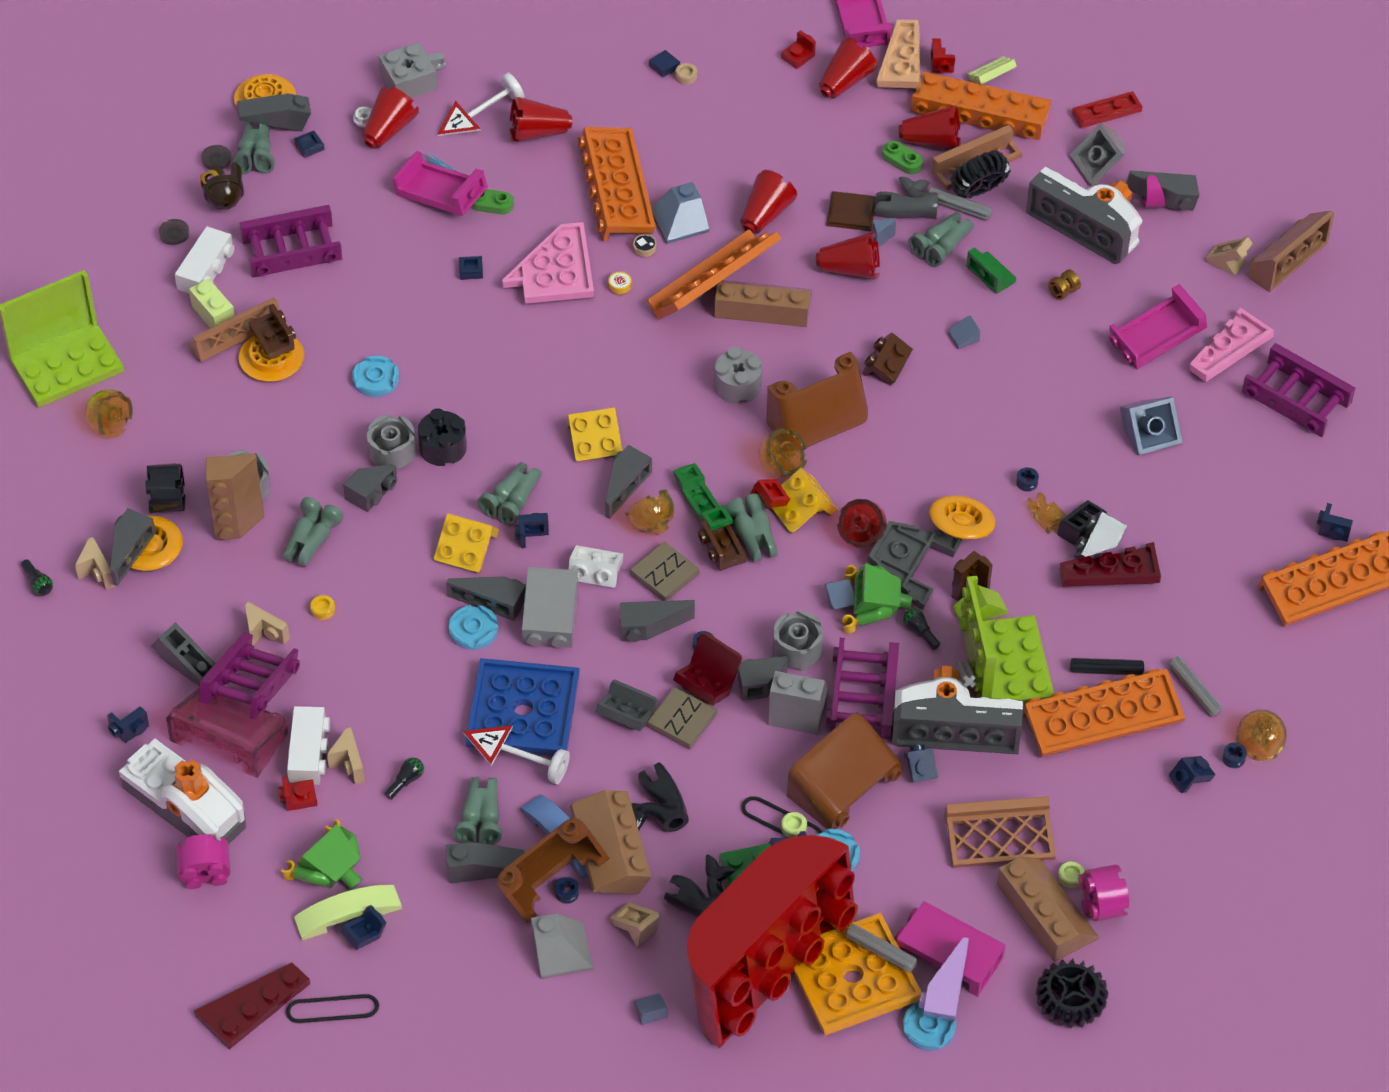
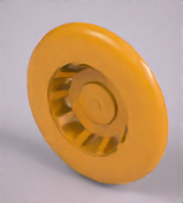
[234,74,296,107]
[239,336,304,382]
[929,495,996,539]
[131,515,183,571]

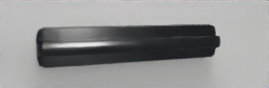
[1070,658,1144,675]

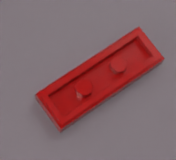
[1072,91,1142,128]

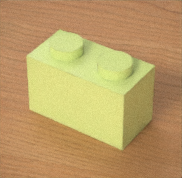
[189,278,235,328]

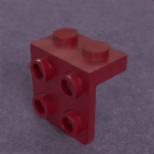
[673,632,742,706]

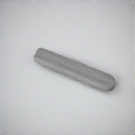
[928,187,992,220]
[1169,656,1222,717]
[957,659,976,688]
[846,924,917,972]

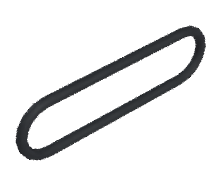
[742,796,822,835]
[286,994,379,1023]

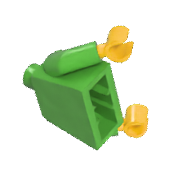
[842,563,912,634]
[281,819,362,890]

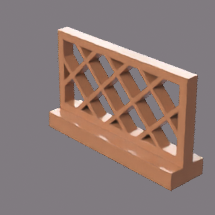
[944,796,1056,868]

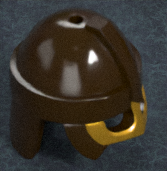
[200,162,244,210]

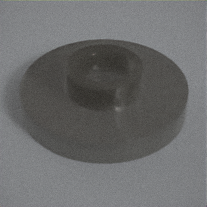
[201,145,231,169]
[159,219,190,245]

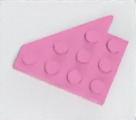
[502,222,594,304]

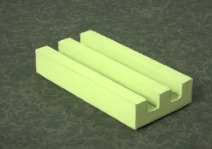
[967,56,1016,84]

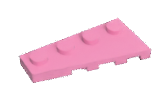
[1190,307,1274,382]

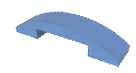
[520,795,588,879]

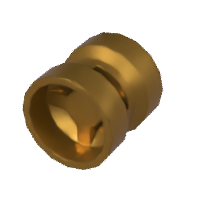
[1048,269,1081,300]

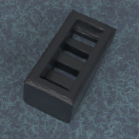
[1057,500,1107,545]

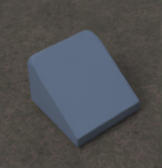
[872,218,896,247]
[948,315,980,349]
[825,579,854,609]
[634,994,667,1025]

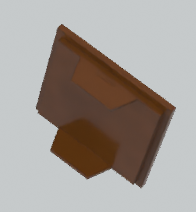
[826,191,876,231]

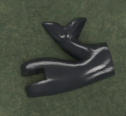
[631,762,689,832]
[664,854,735,917]

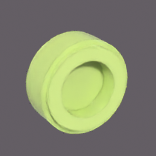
[781,812,807,838]
[1058,861,1084,888]

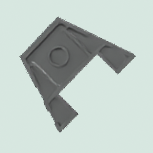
[867,521,963,610]

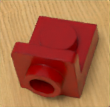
[781,30,816,69]
[930,38,955,73]
[750,479,790,508]
[278,776,318,811]

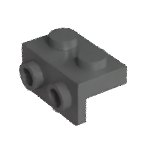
[595,679,657,731]

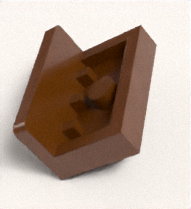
[249,303,296,360]
[862,332,913,385]
[698,520,747,571]
[951,551,993,601]

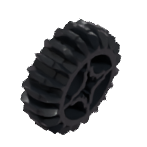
[950,151,1011,198]
[1036,958,1108,1028]

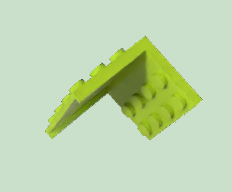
[0,270,125,408]
[959,576,1054,705]

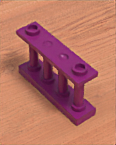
[239,205,342,278]
[1242,343,1355,437]
[199,632,300,719]
[826,637,899,740]

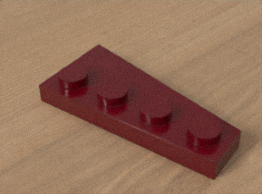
[1059,542,1161,587]
[194,962,310,1050]

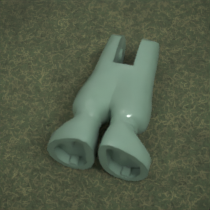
[232,121,275,174]
[908,212,974,267]
[477,462,542,525]
[724,494,778,562]
[283,497,344,567]
[453,777,502,845]

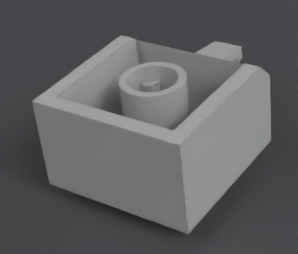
[379,42,446,98]

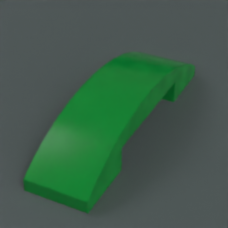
[673,463,733,531]

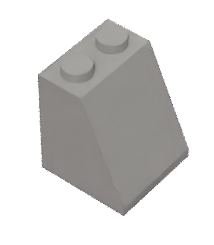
[522,567,579,648]
[769,671,828,735]

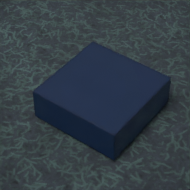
[649,50,680,78]
[294,130,325,158]
[459,256,483,280]

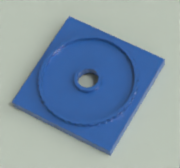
[466,658,580,755]

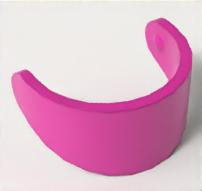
[1142,175,1165,208]

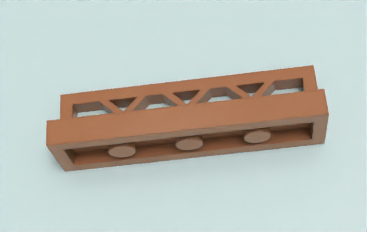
[932,125,1022,190]
[188,297,279,362]

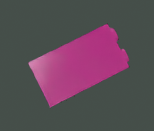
[835,0,892,48]
[392,151,488,216]
[1109,284,1207,369]
[894,901,1006,997]

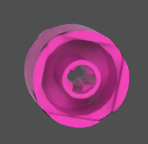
[176,834,230,889]
[1078,864,1129,922]

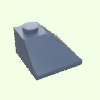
[651,182,709,244]
[1119,397,1183,455]

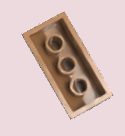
[1248,210,1334,292]
[715,280,812,327]
[206,454,264,540]
[570,790,651,894]
[997,857,1099,962]

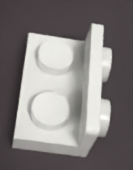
[569,545,623,588]

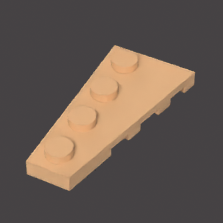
[876,20,920,88]

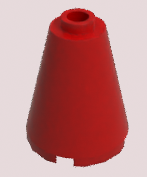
[819,37,877,98]
[362,85,419,149]
[510,97,572,142]
[898,105,961,150]
[740,170,798,234]
[816,233,880,279]

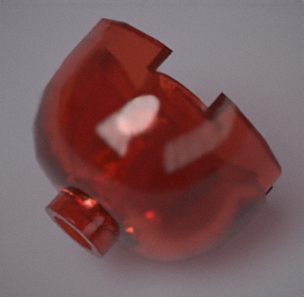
[837,499,887,547]

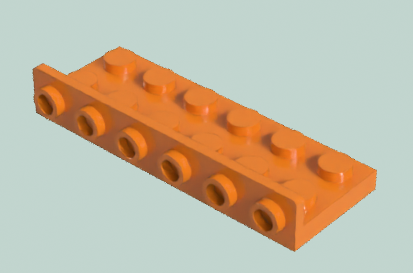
[910,72,1052,140]
[578,127,656,241]
[647,230,781,320]
[1258,531,1389,627]
[1023,668,1185,757]

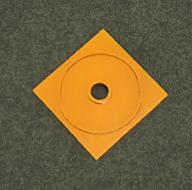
[793,913,921,1036]

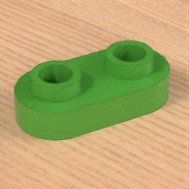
[882,141,923,174]
[471,189,514,215]

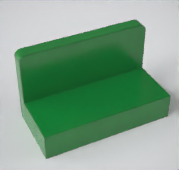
[966,247,1016,294]

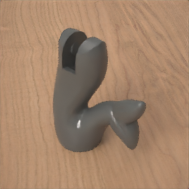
[874,177,938,218]

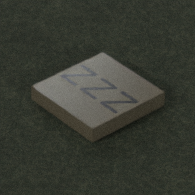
[630,541,700,601]
[647,687,717,749]

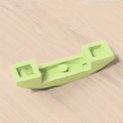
[294,885,402,940]

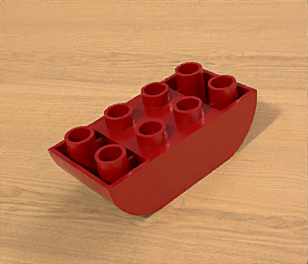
[687,835,858,1048]

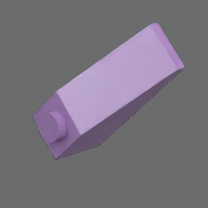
[919,937,969,1021]

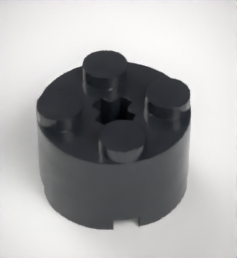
[418,408,467,466]
[146,463,186,513]

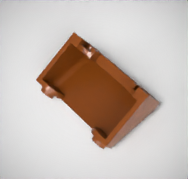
[766,351,868,452]
[787,712,902,830]
[497,818,610,923]

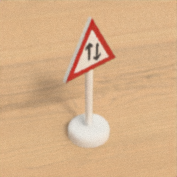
[437,72,525,136]
[463,725,570,785]

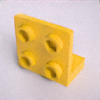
[566,407,622,462]
[771,468,838,533]
[434,513,499,573]

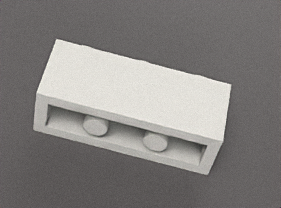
[175,226,234,294]
[287,706,330,785]

